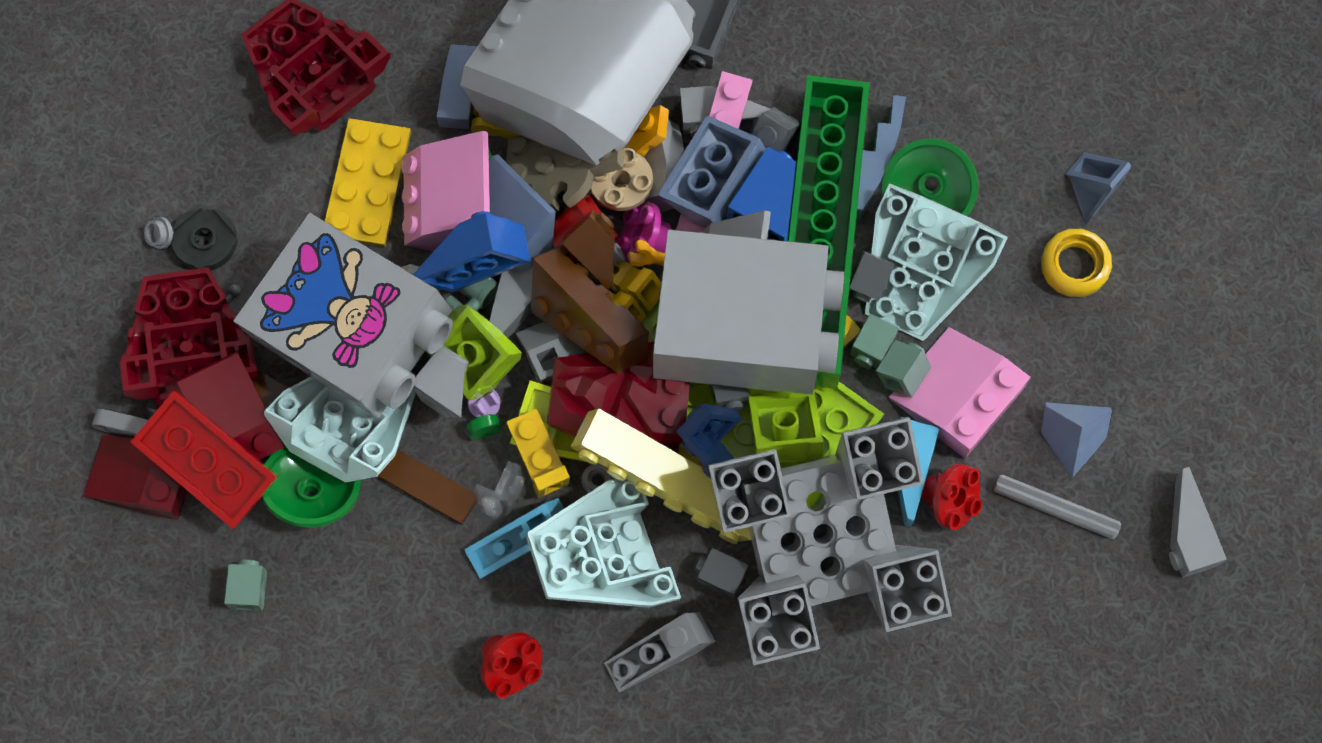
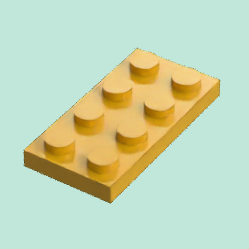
[325,118,411,248]

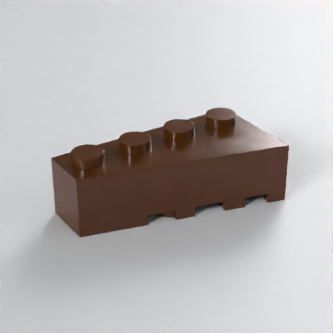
[531,245,649,373]

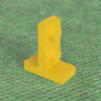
[506,408,570,498]

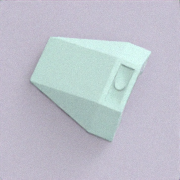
[865,183,1008,341]
[264,372,417,482]
[526,479,681,608]

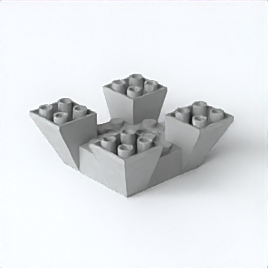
[708,417,952,665]

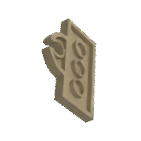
[506,136,624,211]

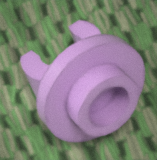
[468,389,501,417]

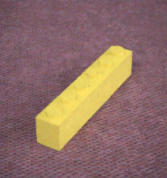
[571,409,751,544]

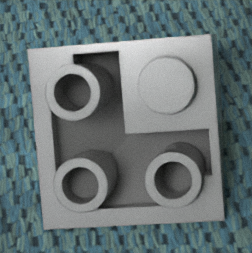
[516,321,588,387]

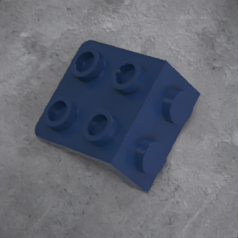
[676,404,742,479]

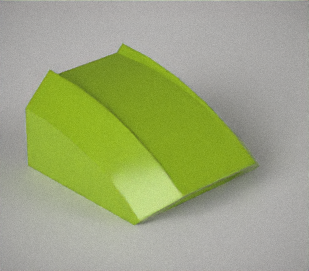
[427,305,522,400]
[748,391,823,468]

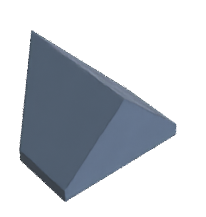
[1065,152,1131,225]
[1041,402,1112,478]

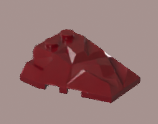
[241,0,391,134]
[120,267,258,406]
[547,341,690,454]

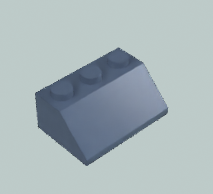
[658,115,766,228]
[489,154,556,272]

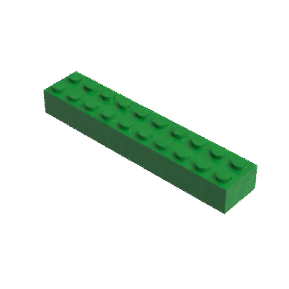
[788,75,870,389]

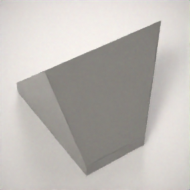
[413,346,469,418]

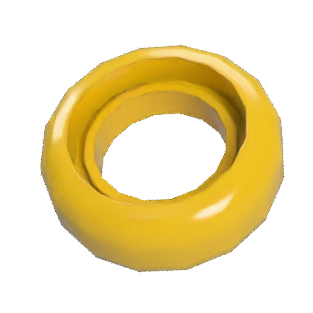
[1041,229,1112,297]

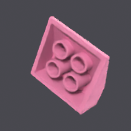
[402,131,490,251]
[889,327,1031,459]

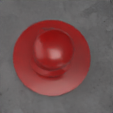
[922,464,982,530]
[481,632,542,699]

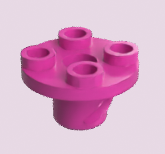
[616,201,672,263]

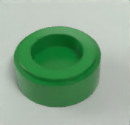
[467,414,501,440]

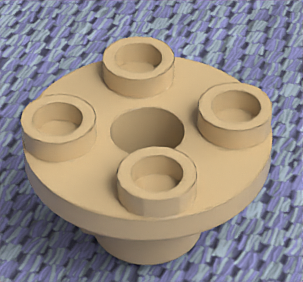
[590,148,653,211]

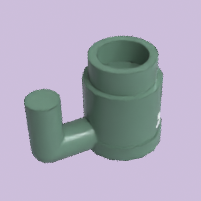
[445,277,499,311]

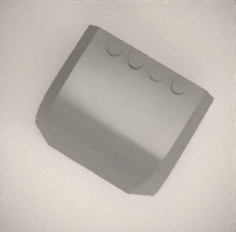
[460,0,696,166]

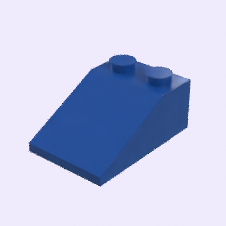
[413,211,531,292]

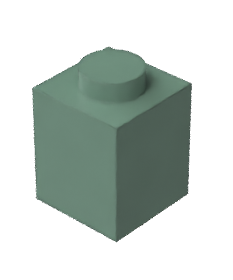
[850,313,899,369]
[876,340,931,398]
[224,560,267,611]

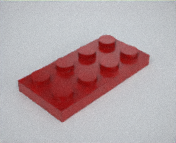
[130,390,278,529]

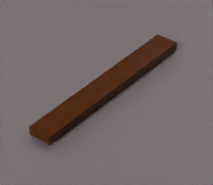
[252,370,479,525]

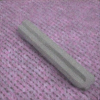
[994,475,1121,539]

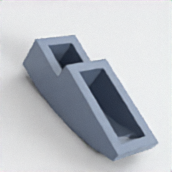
[437,44,477,130]

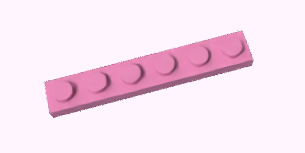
[676,71,753,233]

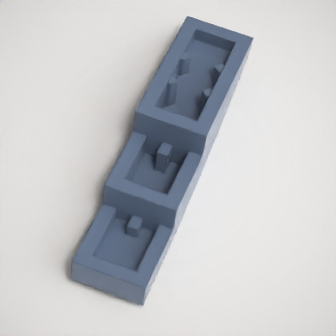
[856,95,906,220]

